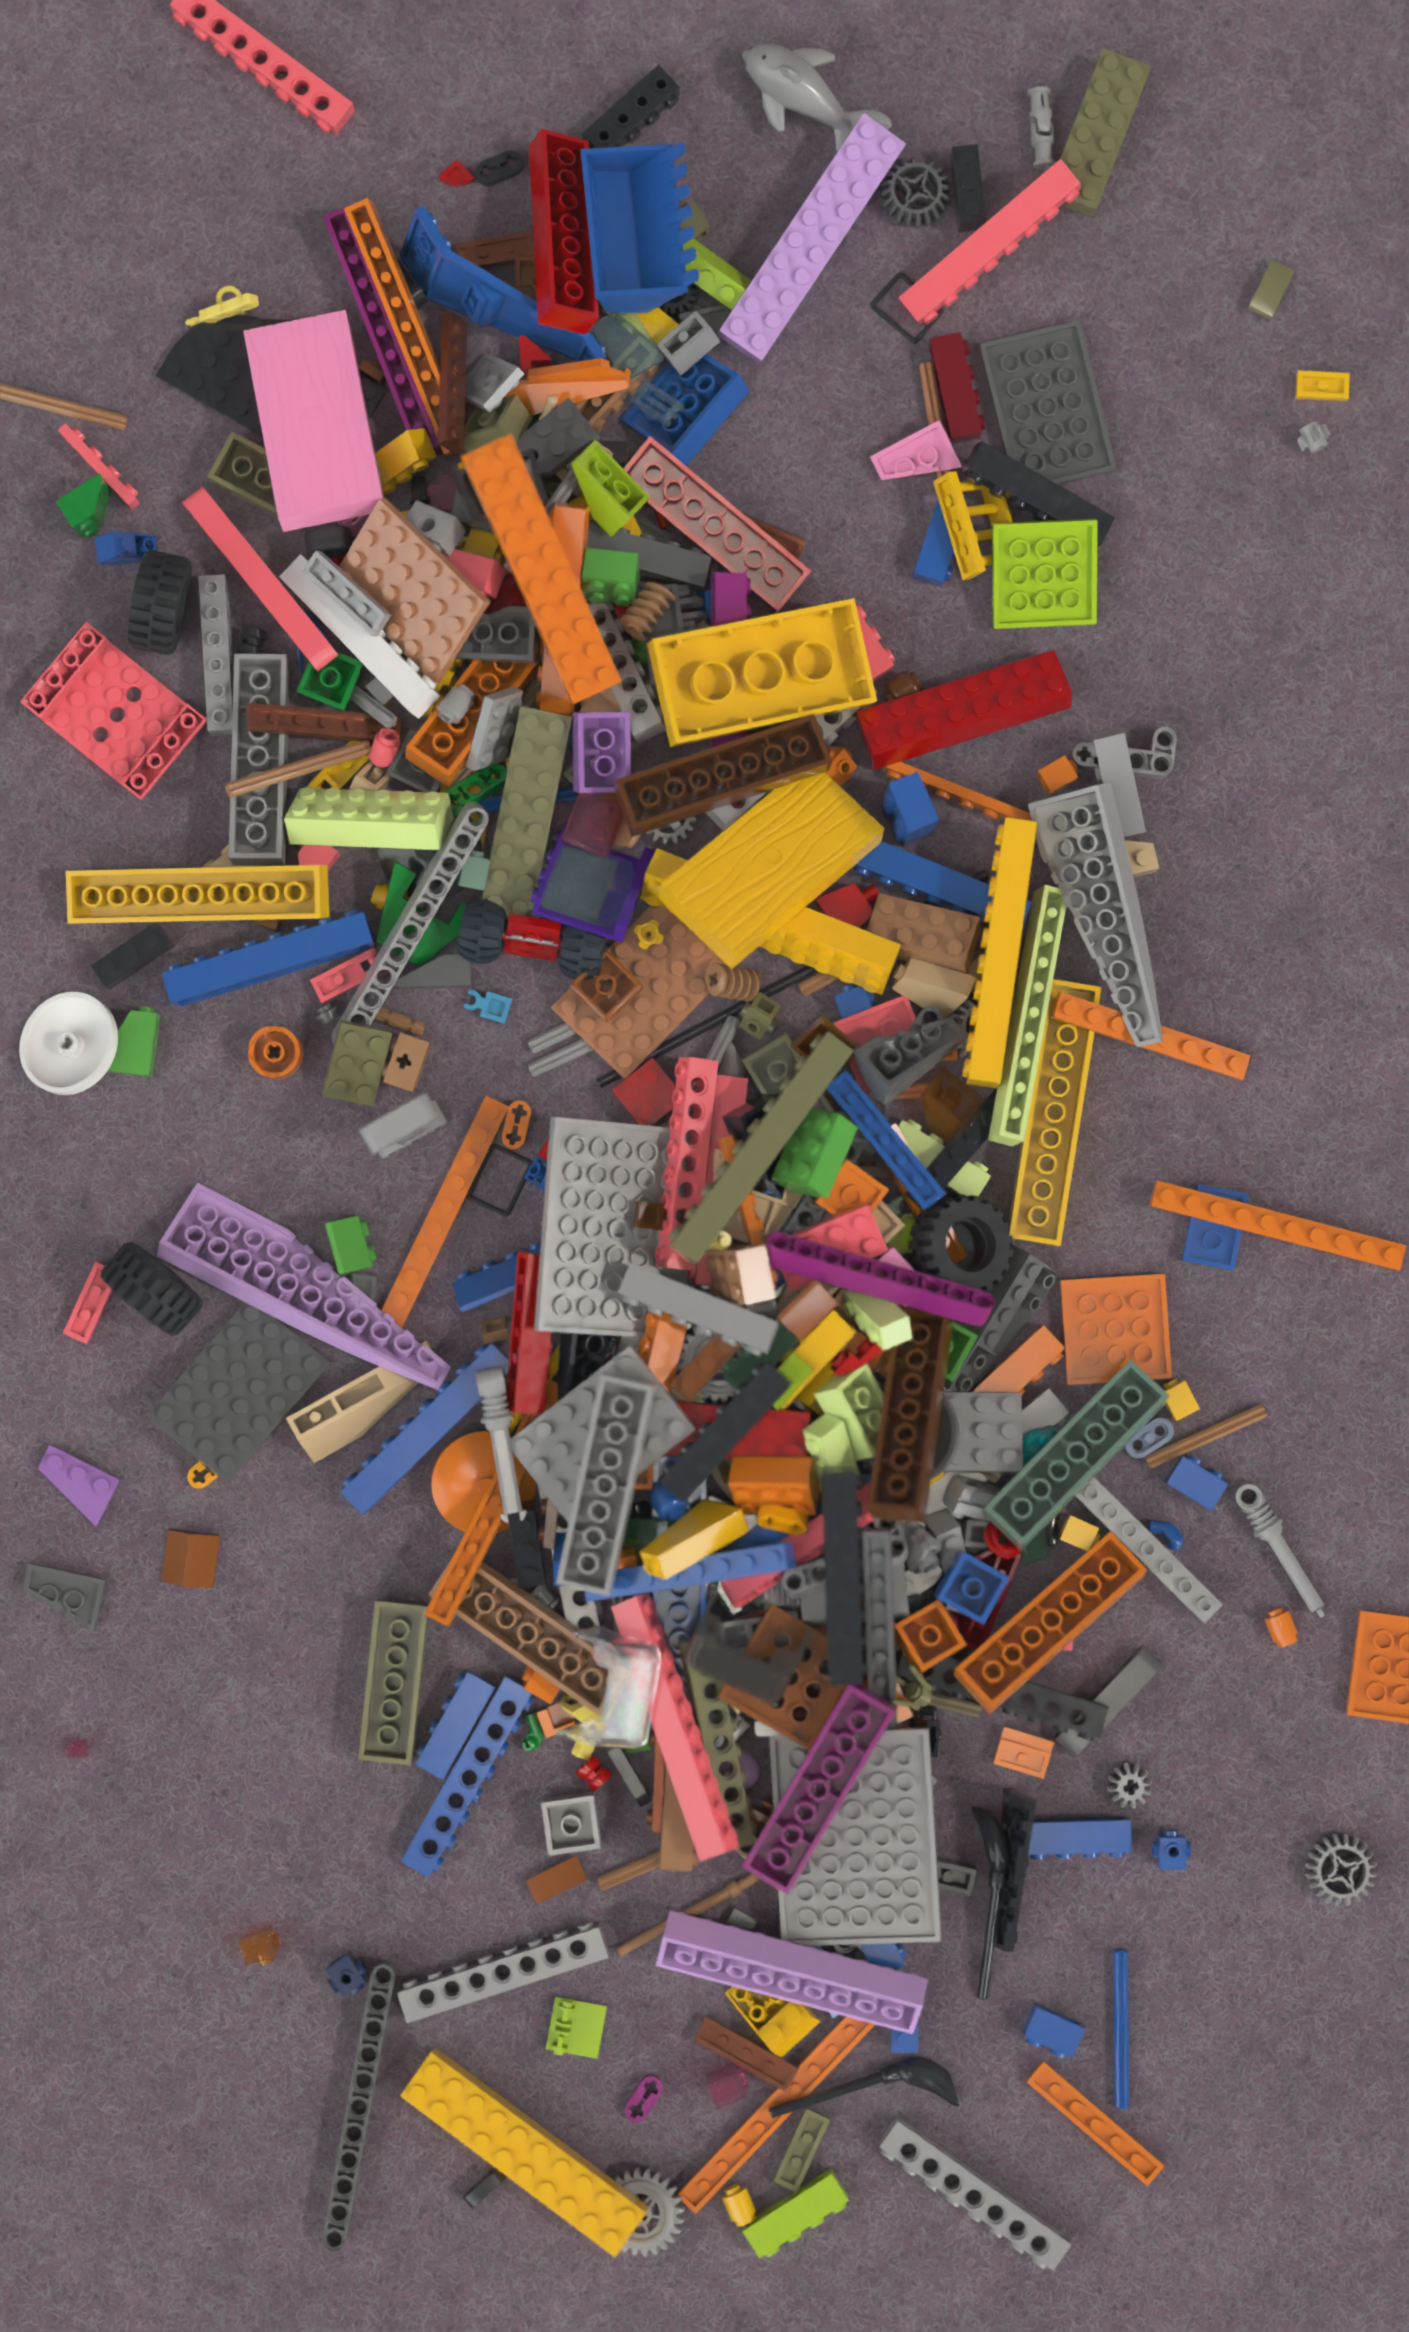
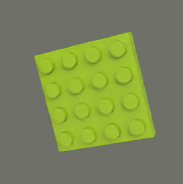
[992,518,1098,629]

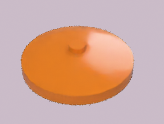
[431,1430,536,1533]

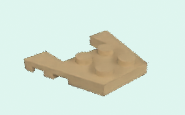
[713,1148,804,1244]

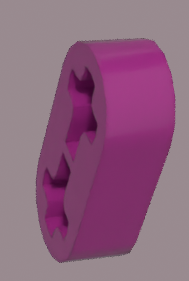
[625,2074,663,2123]

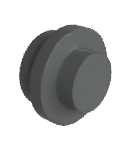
[314,1002,339,1025]

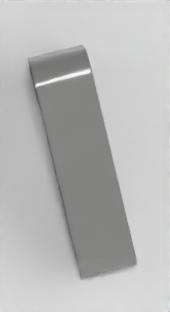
[1070,727,1177,779]

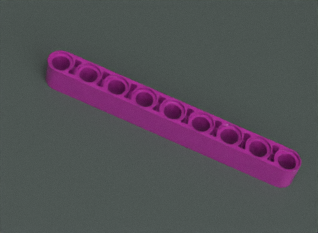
[765,1232,995,1326]

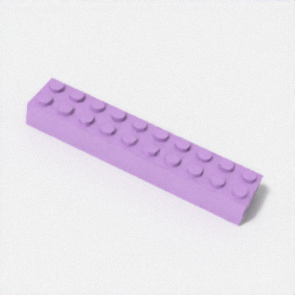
[716,113,906,364]
[656,1911,928,2034]

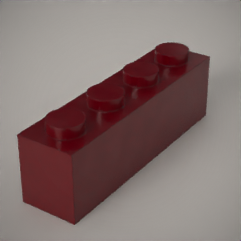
[929,332,985,444]

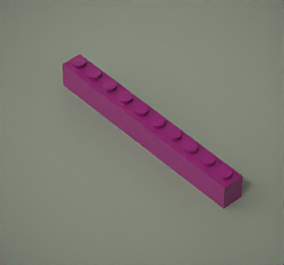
[323,206,443,456]

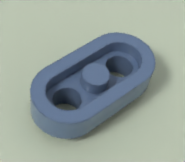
[1124,1418,1174,1458]

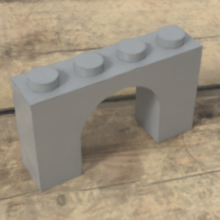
[799,1546,909,1626]

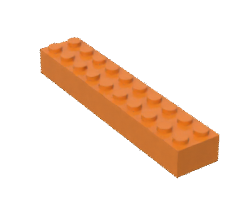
[460,434,622,704]

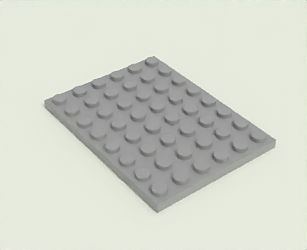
[534,1117,690,1337]
[769,1727,941,1946]

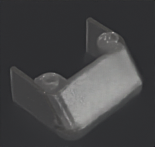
[557,1627,661,1749]

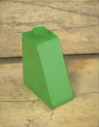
[107,1006,161,1077]

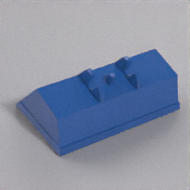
[581,142,699,313]

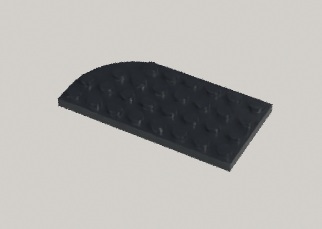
[156,315,387,437]

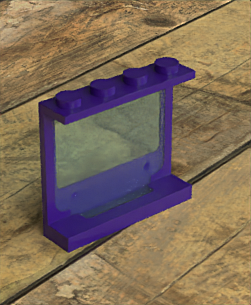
[530,821,655,943]

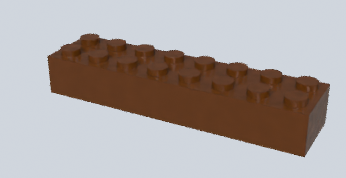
[614,714,832,837]
[867,1307,953,1523]

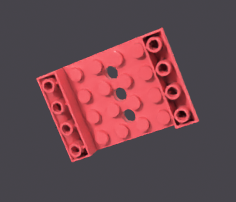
[20,622,207,801]

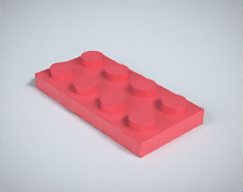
[781,1202,888,1293]

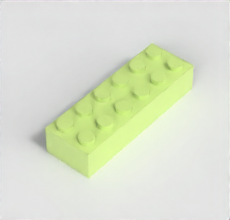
[284,787,454,850]

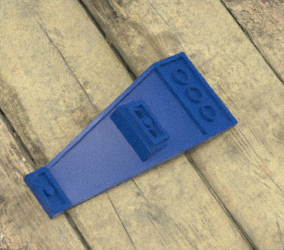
[399,206,606,362]

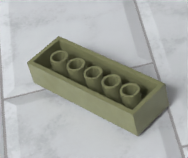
[1061,48,1151,218]
[358,1598,429,1765]

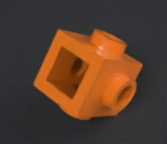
[825,746,858,787]

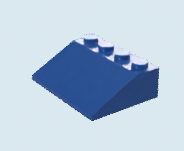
[620,354,750,466]

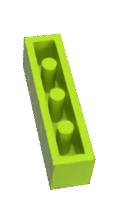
[683,238,752,310]
[742,2168,849,2259]

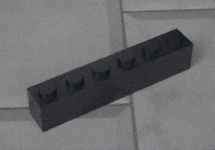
[961,441,1115,547]
[660,1361,794,1502]

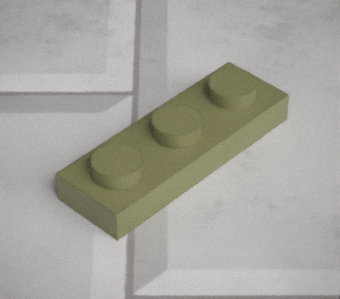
[773,2107,830,2192]

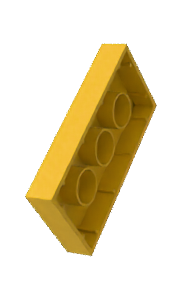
[647,598,877,747]
[658,772,885,969]

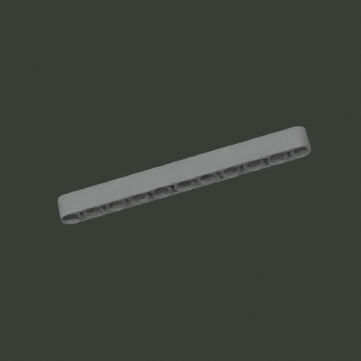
[331,802,488,1045]

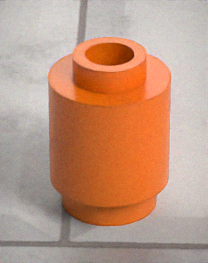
[1264,1607,1298,1648]

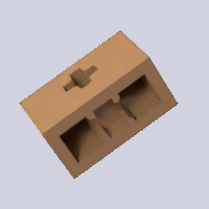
[381,1033,431,1093]

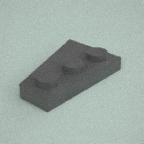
[23,1563,107,1632]

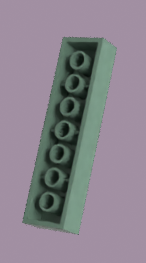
[983,1360,1169,1551]

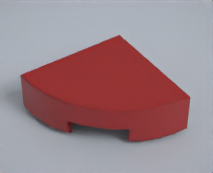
[438,159,474,187]

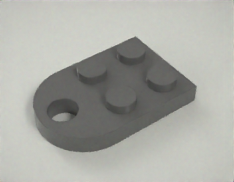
[517,398,600,477]

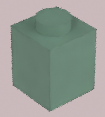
[455,850,490,891]

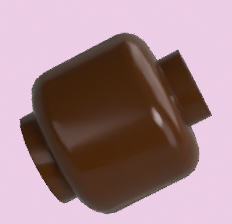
[885,671,925,701]

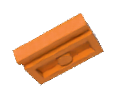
[993,1726,1055,1779]

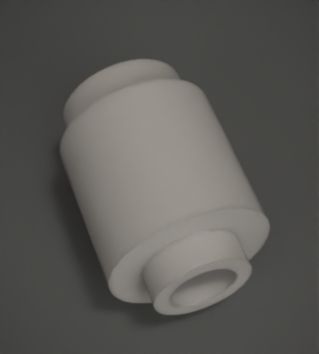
[437,684,475,724]

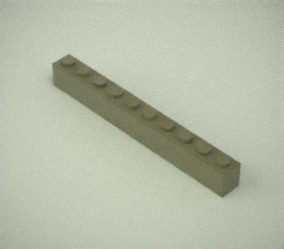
[667,1032,853,1265]

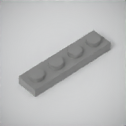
[302,550,391,636]

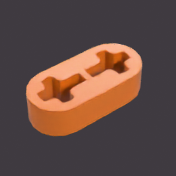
[502,1100,531,1150]

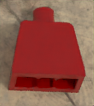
[815,883,879,928]

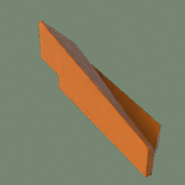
[505,358,631,416]

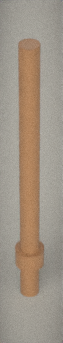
[616,1873,760,1956]

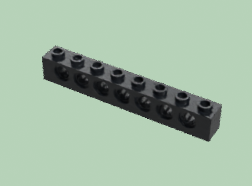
[896,1654,1109,1741]

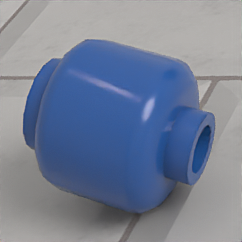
[649,1482,688,1521]

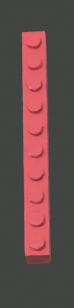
[611,1594,739,1861]

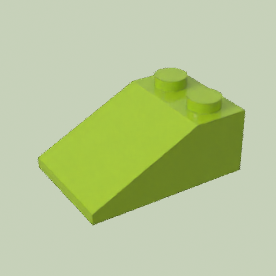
[571,440,650,537]

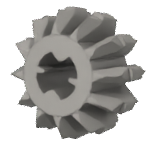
[1107,1763,1152,1808]

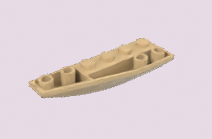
[286,1341,432,1463]

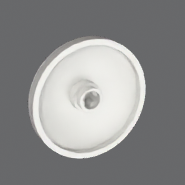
[19,992,118,1095]

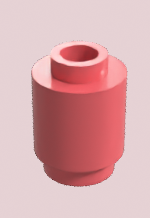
[369,728,401,768]

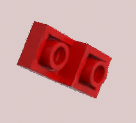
[830,1338,883,1376]

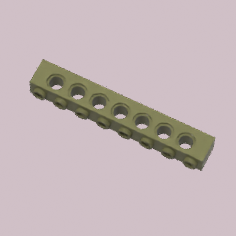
[678,1633,756,1848]

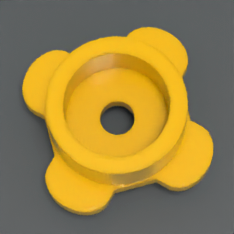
[634,920,664,949]

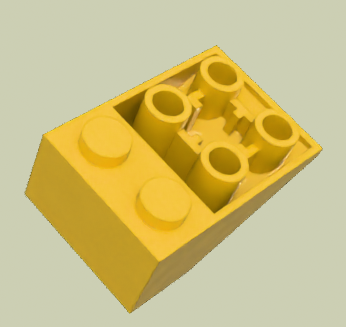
[725,1986,821,2058]

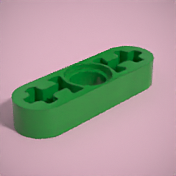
[443,764,507,816]

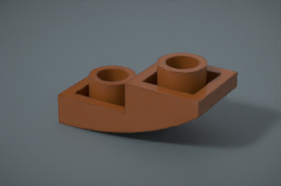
[526,1856,587,1905]

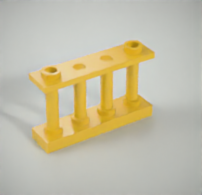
[933,471,1013,580]

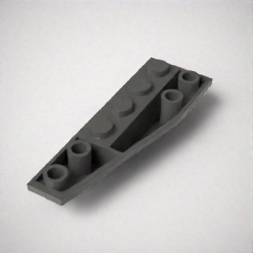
[946,1243,1060,1392]

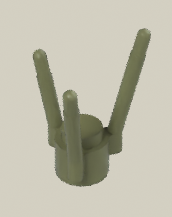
[891,1665,933,1711]

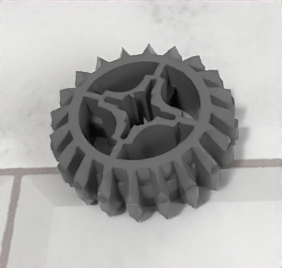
[881,156,950,228]

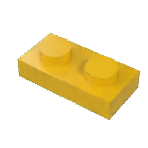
[1295,370,1350,401]

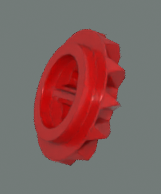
[983,1522,1021,1560]

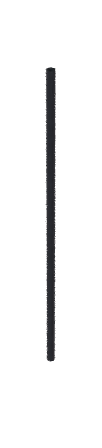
[596,870,989,1088]

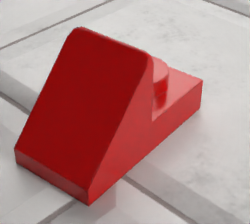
[519,335,553,380]

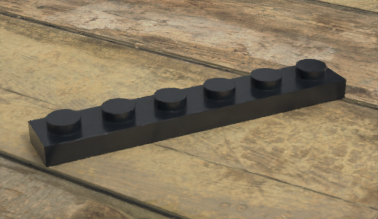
[905,1088,998,1211]

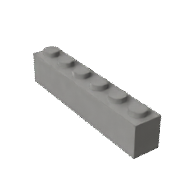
[618,1263,780,1356]

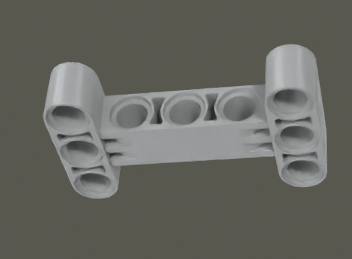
[359,1093,448,1159]

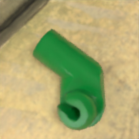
[522,1711,545,1752]

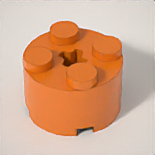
[248,1026,304,1080]

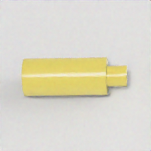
[708,1231,731,1250]

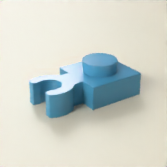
[464,990,513,1024]

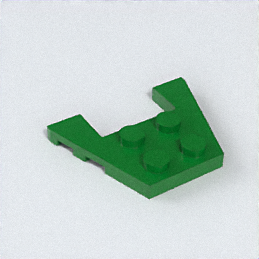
[375,860,467,967]

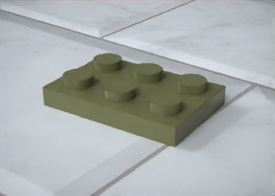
[322,1020,392,1106]

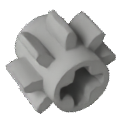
[1297,421,1331,454]

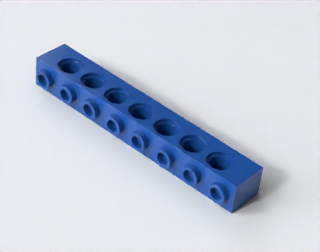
[401,1674,535,1877]

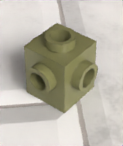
[738,992,782,1040]

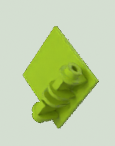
[546,1996,607,2059]

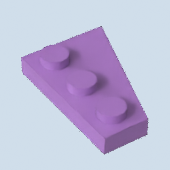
[38,1445,121,1527]

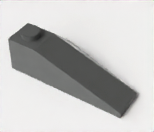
[455,606,540,664]

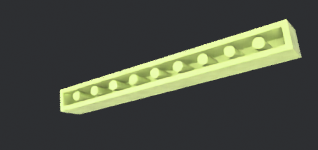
[988,885,1066,1147]

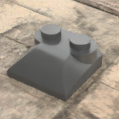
[386,729,441,792]

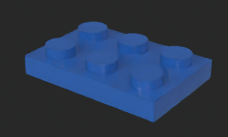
[1181,1184,1249,1271]

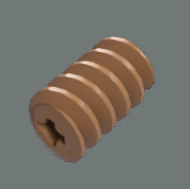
[620,582,675,641]
[704,963,762,1002]

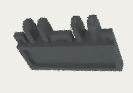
[637,583,707,688]

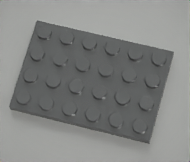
[979,320,1117,485]
[146,1303,330,1484]

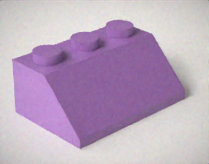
[572,712,631,793]

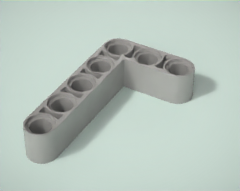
[782,1519,908,1599]

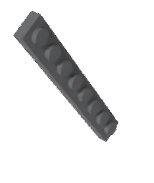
[863,1528,897,1729]

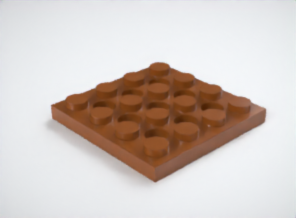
[717,1603,863,1751]

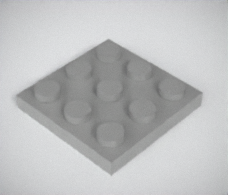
[943,1392,1023,1473]

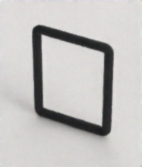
[871,272,944,344]
[467,1143,533,1217]

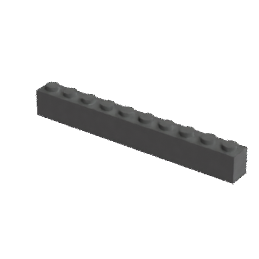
[450,489,711,591]

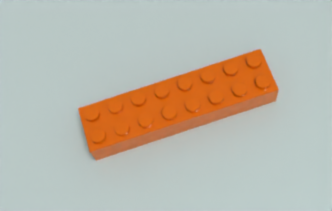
[954,1531,1147,1715]

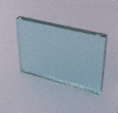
[591,313,664,380]

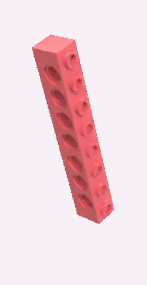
[170,0,355,136]
[655,1057,719,1271]

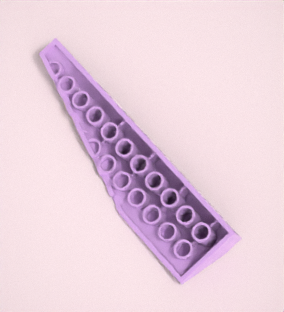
[157,1183,451,1390]

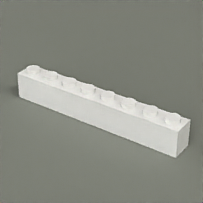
[279,554,440,718]

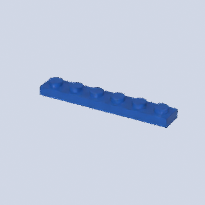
[826,1070,945,1211]

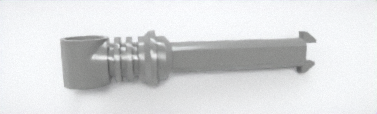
[475,1366,527,1523]
[1235,1481,1325,1618]

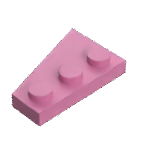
[870,420,963,480]

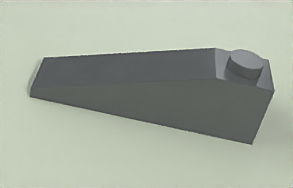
[853,1017,968,1104]

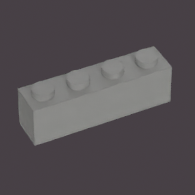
[1089,727,1146,837]

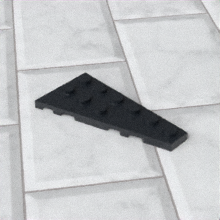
[996,1788,1037,1952]

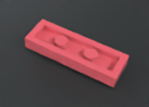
[63,1262,113,1344]

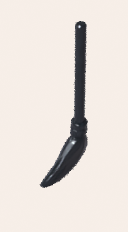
[971,1806,1009,2000]
[769,2057,960,2118]

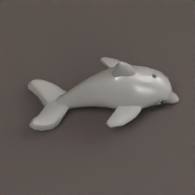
[742,42,892,151]

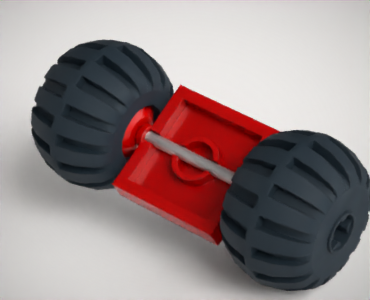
[458,899,606,980]

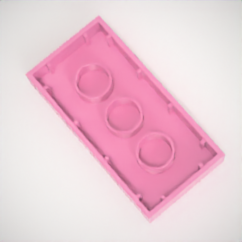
[243,310,384,532]

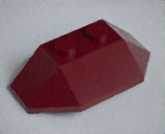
[944,1549,1022,1650]

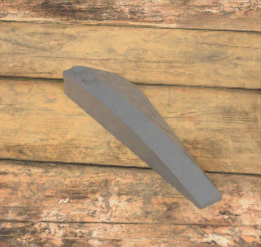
[1028,783,1163,1047]

